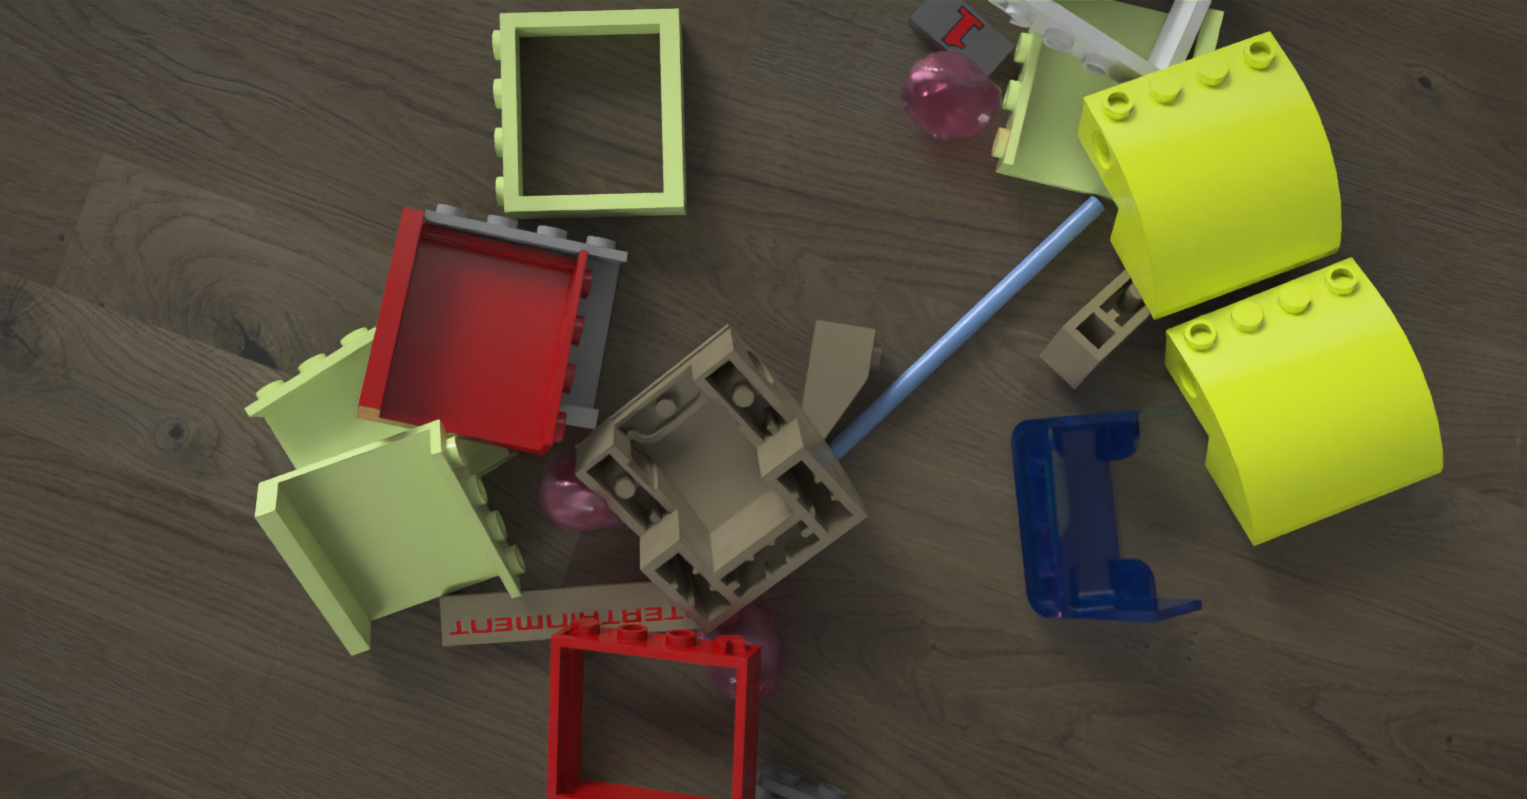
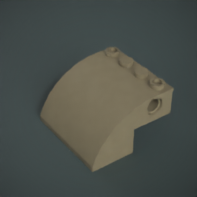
[575,324,868,634]

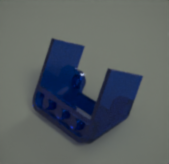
[1011,405,1202,623]

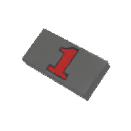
[908,0,1015,87]

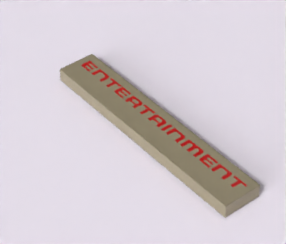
[439,581,738,647]

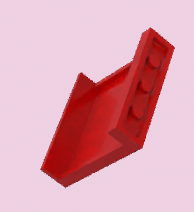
[357,207,593,456]

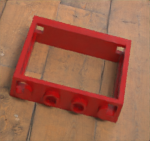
[547,618,762,799]

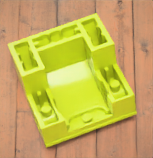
[1077,31,1342,320]
[1164,257,1443,546]

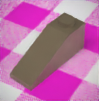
[1039,269,1151,390]
[801,320,882,439]

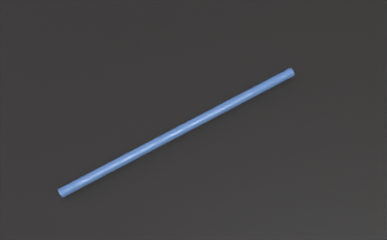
[828,196,1105,461]

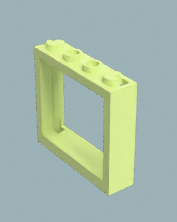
[492,8,687,220]

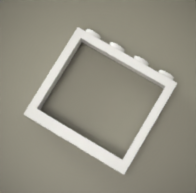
[988,0,1212,84]

